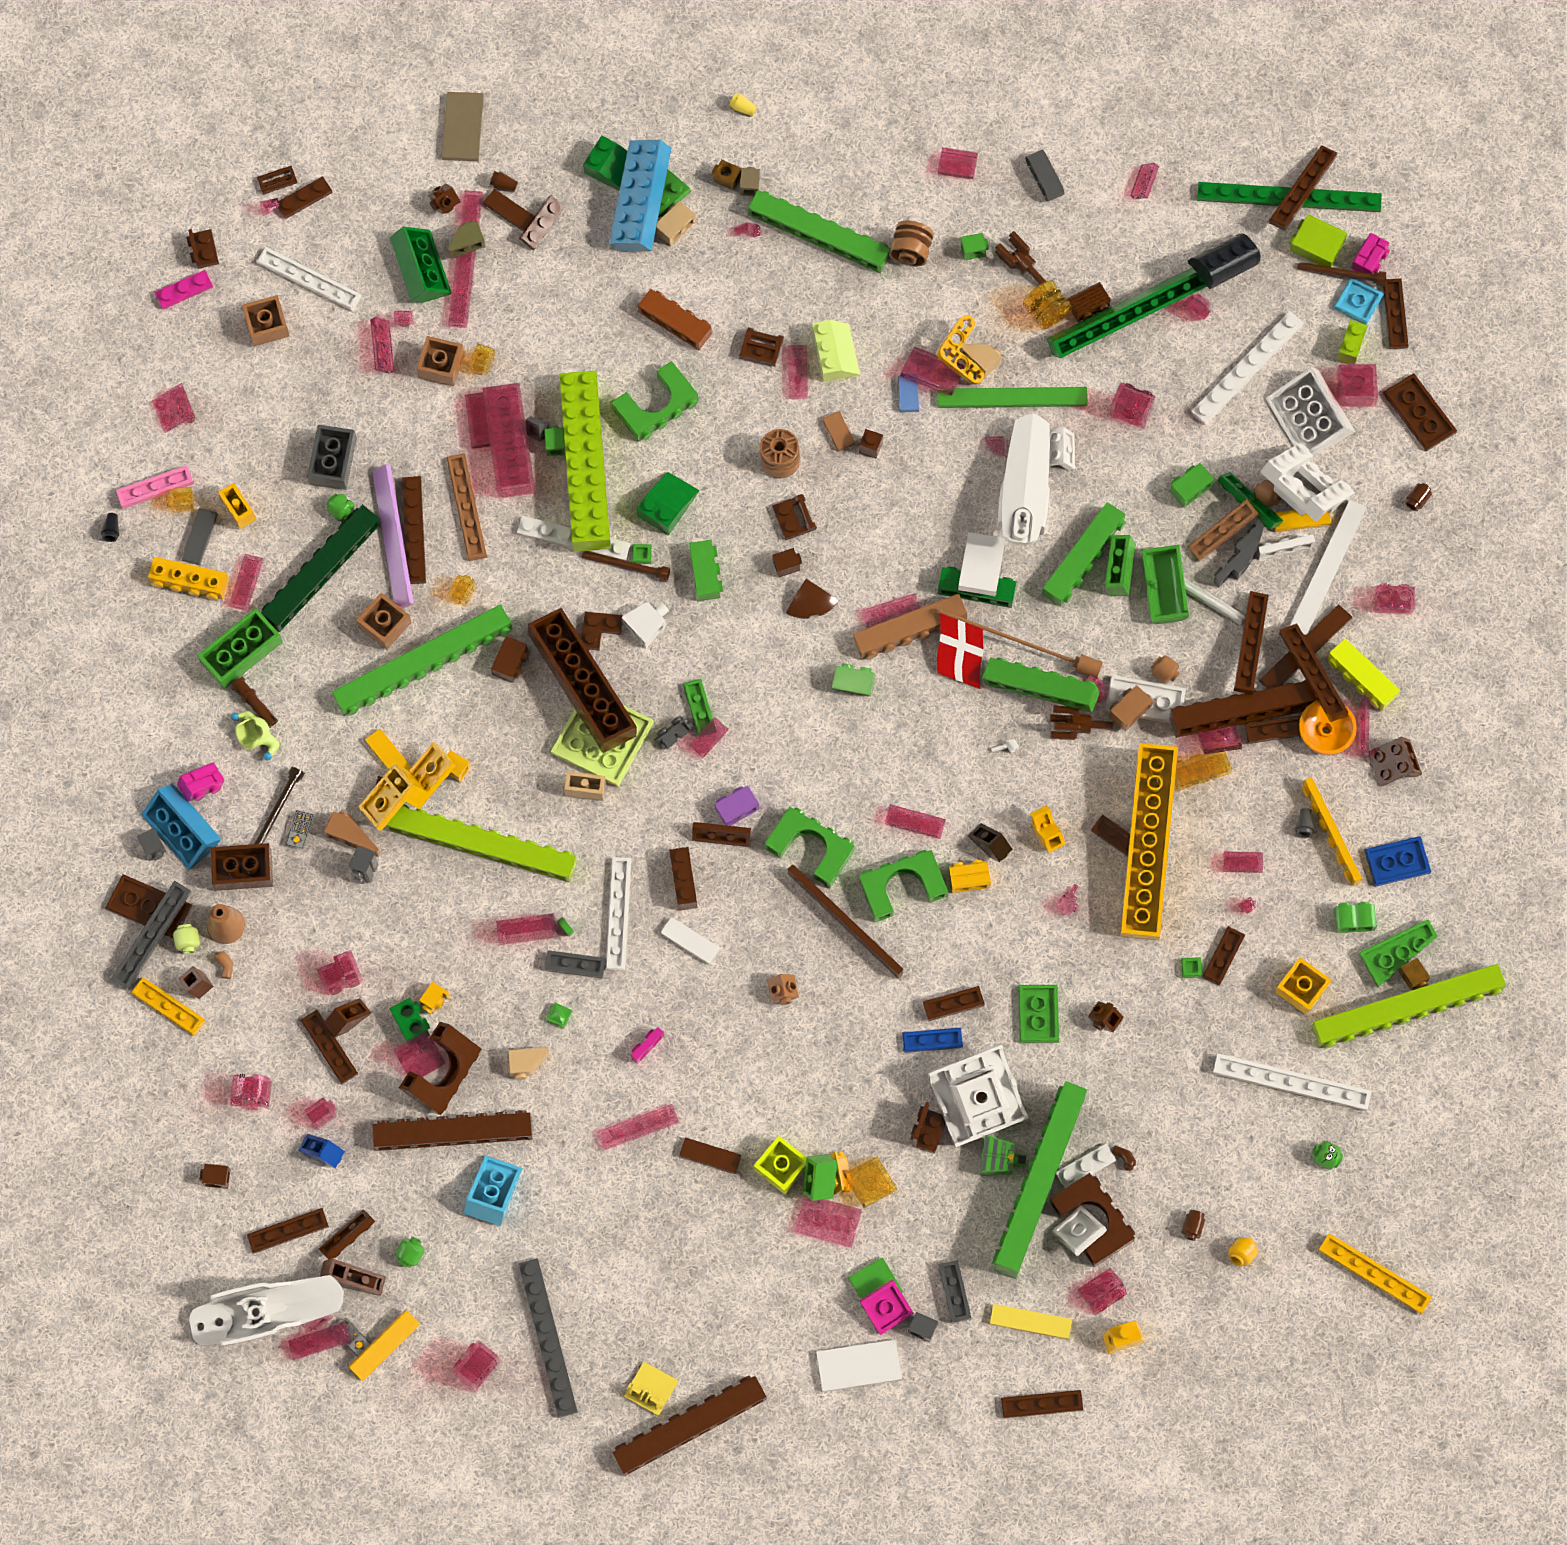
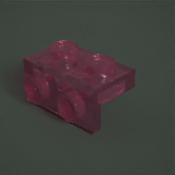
[1077,1268,1127,1315]

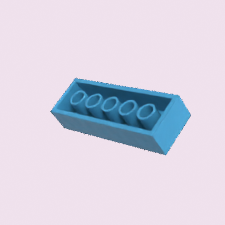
[609,139,672,252]

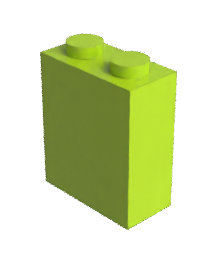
[1289,214,1348,267]

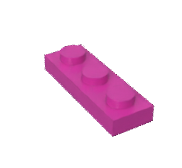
[155,270,213,310]

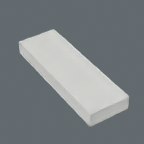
[661,917,720,965]

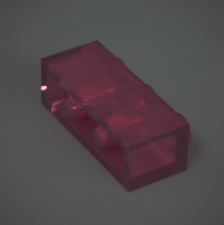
[496,913,558,945]

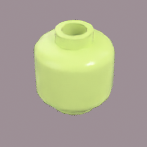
[173,924,200,954]

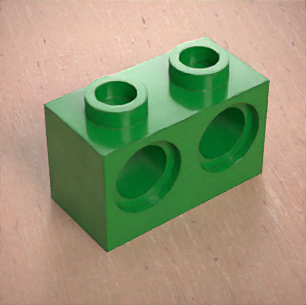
[389,998,430,1046]

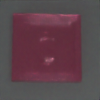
[1197,725,1242,755]

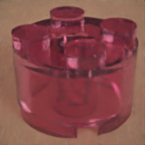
[230,1074,272,1111]

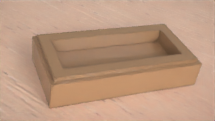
[823,411,855,452]

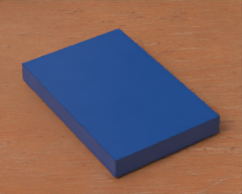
[1364,836,1431,887]

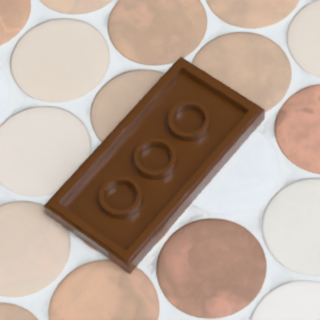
[1383,373,1457,452]
[105,874,192,939]

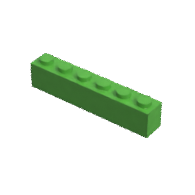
[1042,502,1126,607]
[982,657,1100,713]

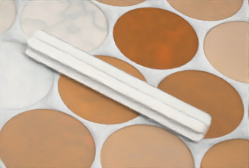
[1184,578,1245,625]

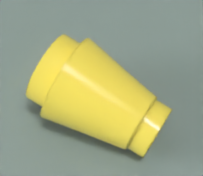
[729,93,757,116]

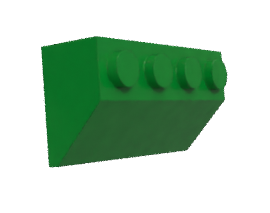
[390,226,452,303]

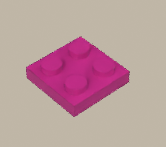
[859,1279,914,1335]

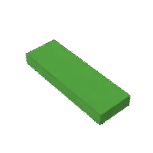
[683,679,717,737]

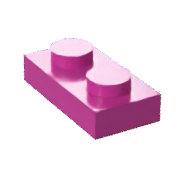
[631,1027,664,1064]

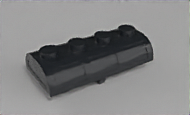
[1187,233,1261,289]

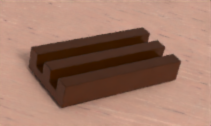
[257,166,298,195]

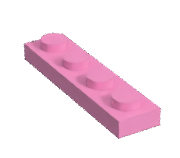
[116,465,194,509]

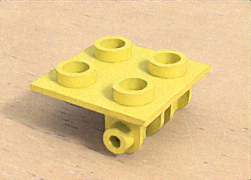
[624,1362,678,1416]

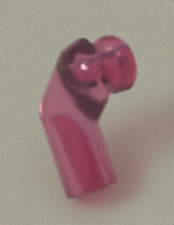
[734,222,762,237]

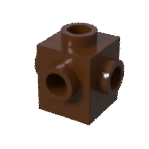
[428,184,461,214]
[1088,1001,1124,1033]

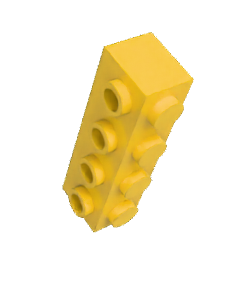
[148,556,229,601]

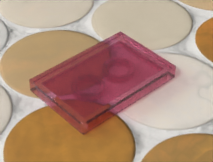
[900,347,965,396]
[794,1195,862,1248]

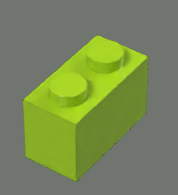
[1337,320,1368,366]

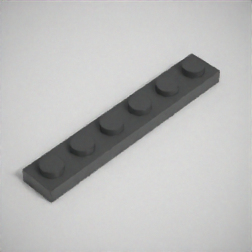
[111,880,192,990]

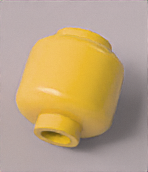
[1228,1237,1258,1267]

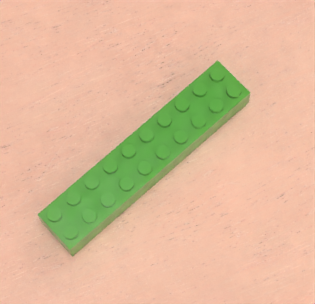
[992,1081,1088,1279]

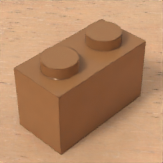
[1109,685,1153,732]

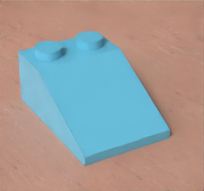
[463,1155,522,1226]

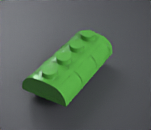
[1142,545,1189,624]

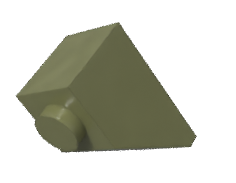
[448,220,486,259]

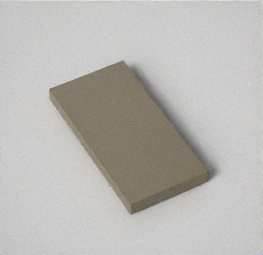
[442,92,484,162]

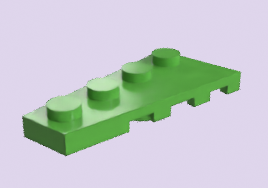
[1359,919,1438,988]

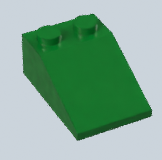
[583,135,627,191]
[637,472,699,535]

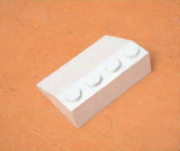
[1266,367,1355,455]

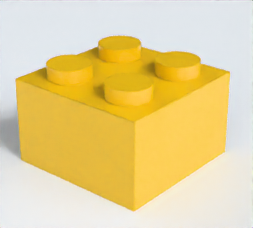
[1275,957,1332,1016]

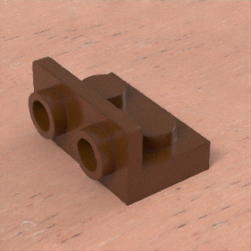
[186,229,219,269]

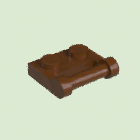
[739,327,784,367]
[772,494,817,541]

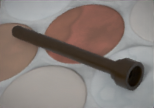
[254,766,305,844]

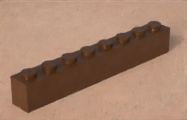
[1169,680,1318,738]
[373,1110,533,1151]
[612,1375,767,1476]

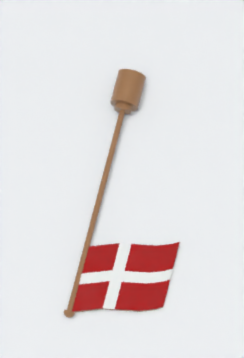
[937,608,1103,689]

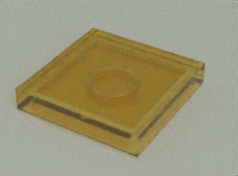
[843,1156,898,1208]

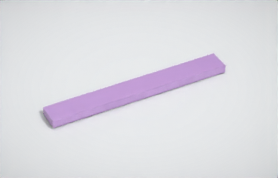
[372,464,414,609]

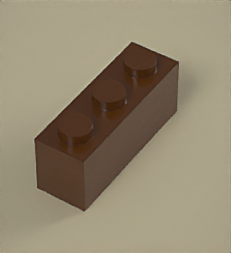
[669,847,698,911]

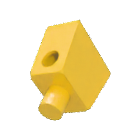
[1102,1320,1145,1354]

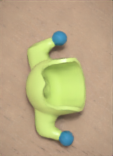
[231,711,279,761]

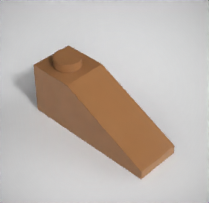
[324,811,380,857]

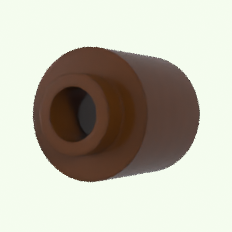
[1405,483,1432,512]
[1181,1210,1205,1241]

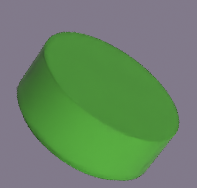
[557,917,574,936]

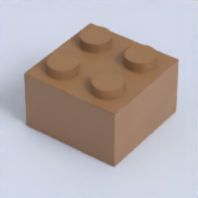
[242,295,290,346]
[417,336,464,386]
[356,593,412,650]

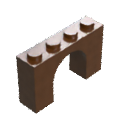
[399,1022,482,1115]
[1050,1173,1135,1267]

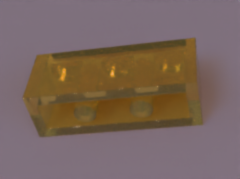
[1174,748,1232,792]

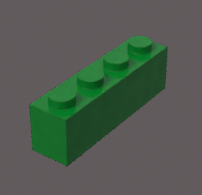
[937,567,1017,608]

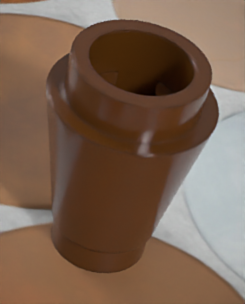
[490,171,518,192]

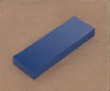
[902,1027,963,1053]

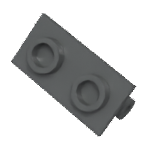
[654,716,693,750]

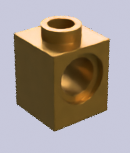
[712,159,741,190]
[1399,958,1430,991]

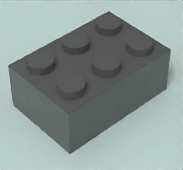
[307,425,357,490]

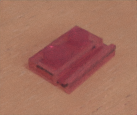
[938,147,978,180]

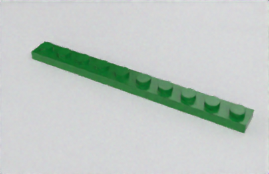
[1197,182,1382,213]

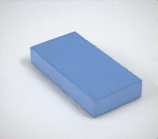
[898,375,919,413]

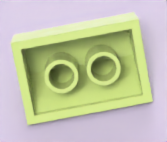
[812,320,860,382]

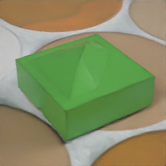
[546,1002,573,1029]

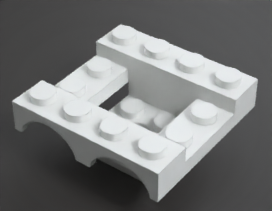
[1260,443,1355,522]
[926,1043,1029,1147]

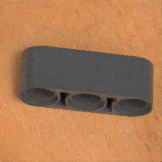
[1025,149,1065,202]

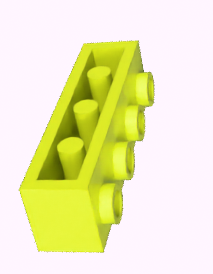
[1327,638,1400,711]

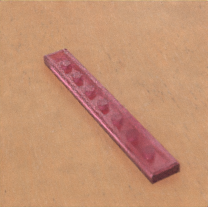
[448,190,483,328]

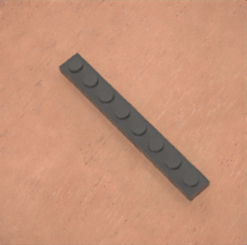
[519,1258,578,1418]

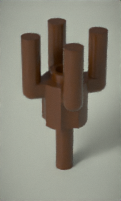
[995,231,1047,287]
[1050,705,1113,740]

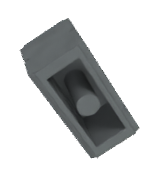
[349,847,378,884]

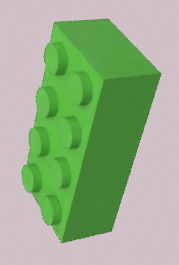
[197,608,283,689]

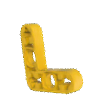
[937,315,984,385]

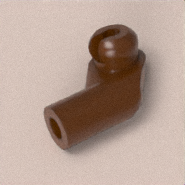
[1112,1145,1136,1171]

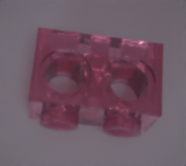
[1374,583,1415,614]

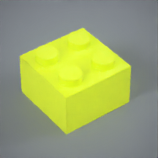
[754,1136,806,1195]

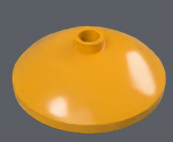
[1299,701,1357,755]

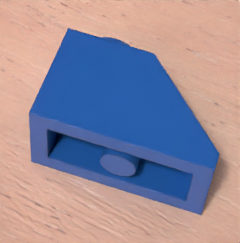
[298,1134,345,1168]

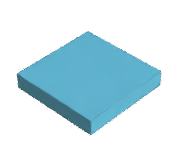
[1334,278,1384,325]

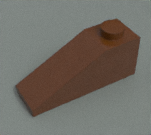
[319,1258,386,1296]

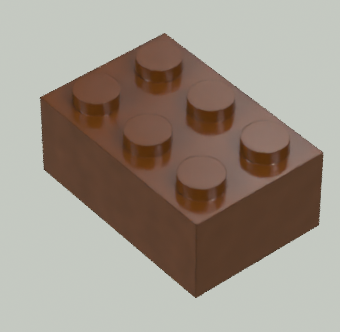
[211,843,273,891]

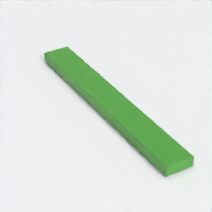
[938,387,1088,408]

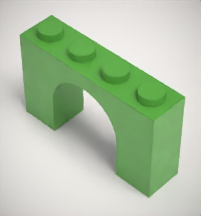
[611,361,699,442]
[765,806,855,888]
[859,850,948,922]

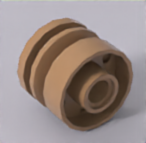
[889,220,934,267]
[760,429,801,478]

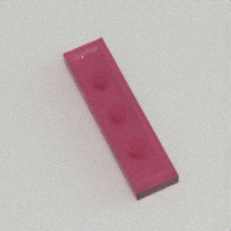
[598,1104,679,1150]

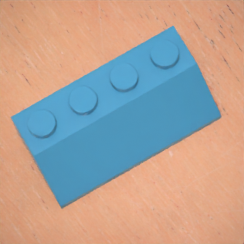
[141,784,221,870]

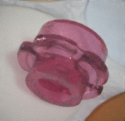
[1238,896,1256,914]

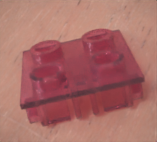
[152,383,195,433]
[393,1030,446,1077]

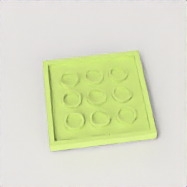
[551,705,655,787]

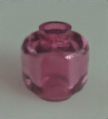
[1183,293,1211,321]

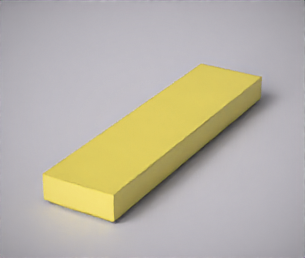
[990,1304,1072,1340]

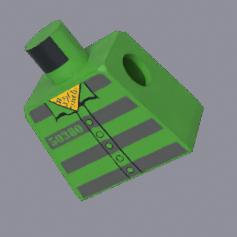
[980,1135,1026,1176]

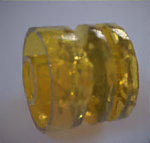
[1023,280,1072,330]

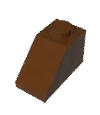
[324,998,371,1037]

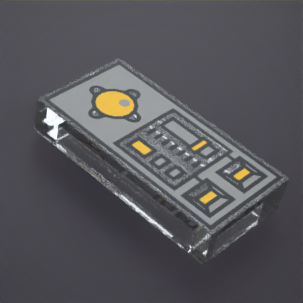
[285,810,315,851]
[331,1316,371,1357]

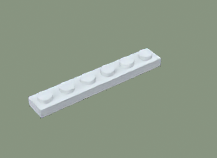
[517,516,631,561]

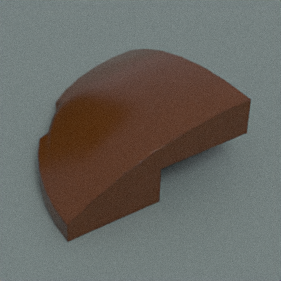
[786,579,838,619]

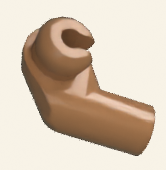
[214,951,233,979]

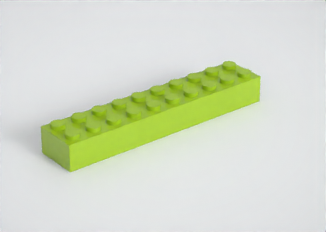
[559,370,611,552]

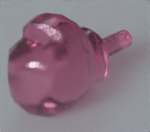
[1056,884,1079,916]

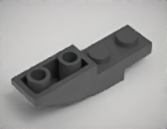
[1214,521,1264,587]

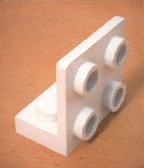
[1049,427,1075,470]

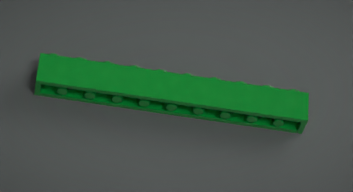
[1046,268,1207,358]

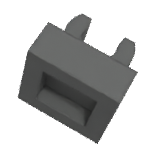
[526,416,549,441]

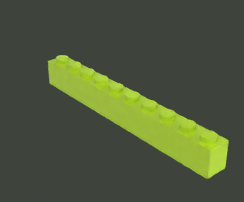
[386,804,577,883]
[1312,964,1506,1049]

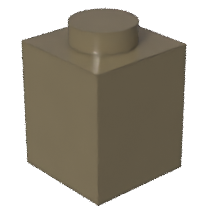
[740,167,760,196]

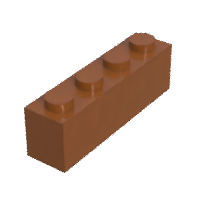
[638,289,712,350]

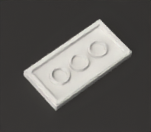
[958,532,1005,596]
[1104,675,1186,724]
[816,1340,902,1392]

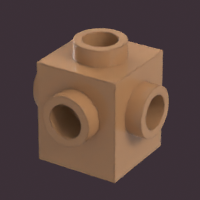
[767,974,799,1005]

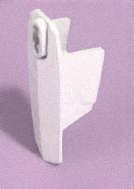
[997,414,1050,545]
[189,1275,344,1346]

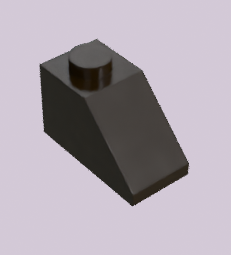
[968,823,1013,862]

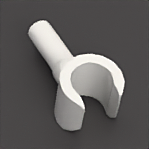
[991,739,1019,753]

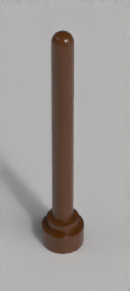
[1297,262,1387,287]
[582,551,670,582]

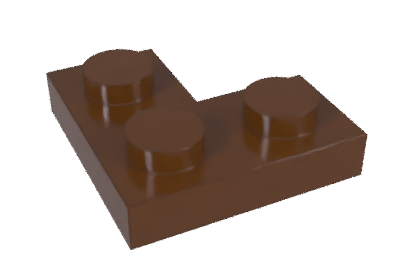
[581,611,623,651]

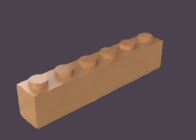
[853,594,968,660]

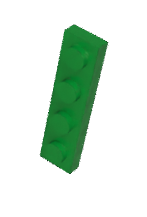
[1217,472,1283,529]

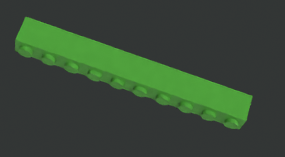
[332,604,513,716]

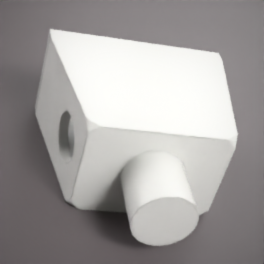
[622,602,669,648]

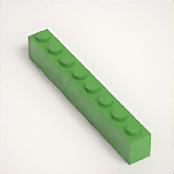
[748,190,890,274]

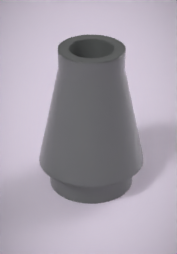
[1295,808,1314,838]

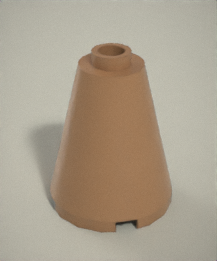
[206,904,245,944]

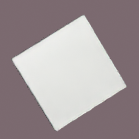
[1052,1206,1107,1256]

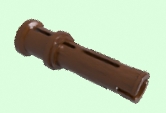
[230,677,278,728]

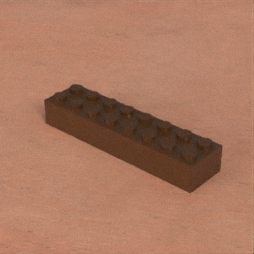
[528,608,637,753]

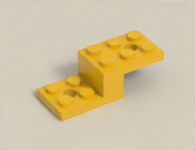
[358,742,456,831]

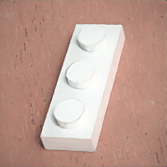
[1257,534,1315,560]
[1056,1144,1116,1189]

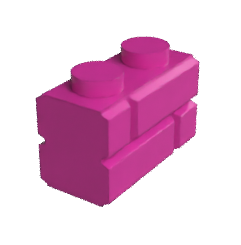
[1351,233,1390,274]
[177,762,224,802]

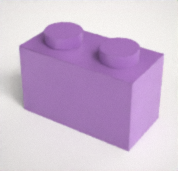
[715,785,760,826]

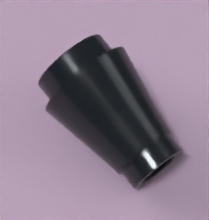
[101,513,119,542]

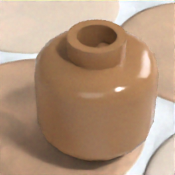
[1254,480,1282,507]
[1151,655,1179,683]

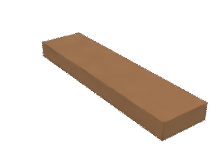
[1187,499,1259,562]

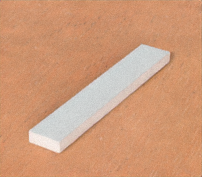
[256,247,361,311]
[605,857,631,971]

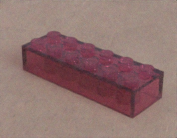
[482,383,536,499]

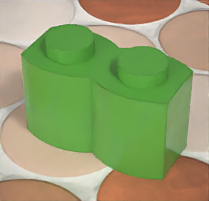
[1334,901,1377,933]

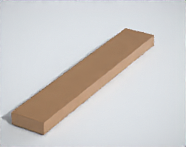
[447,453,487,561]

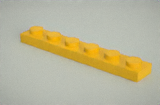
[1302,777,1362,886]
[1318,1233,1432,1315]

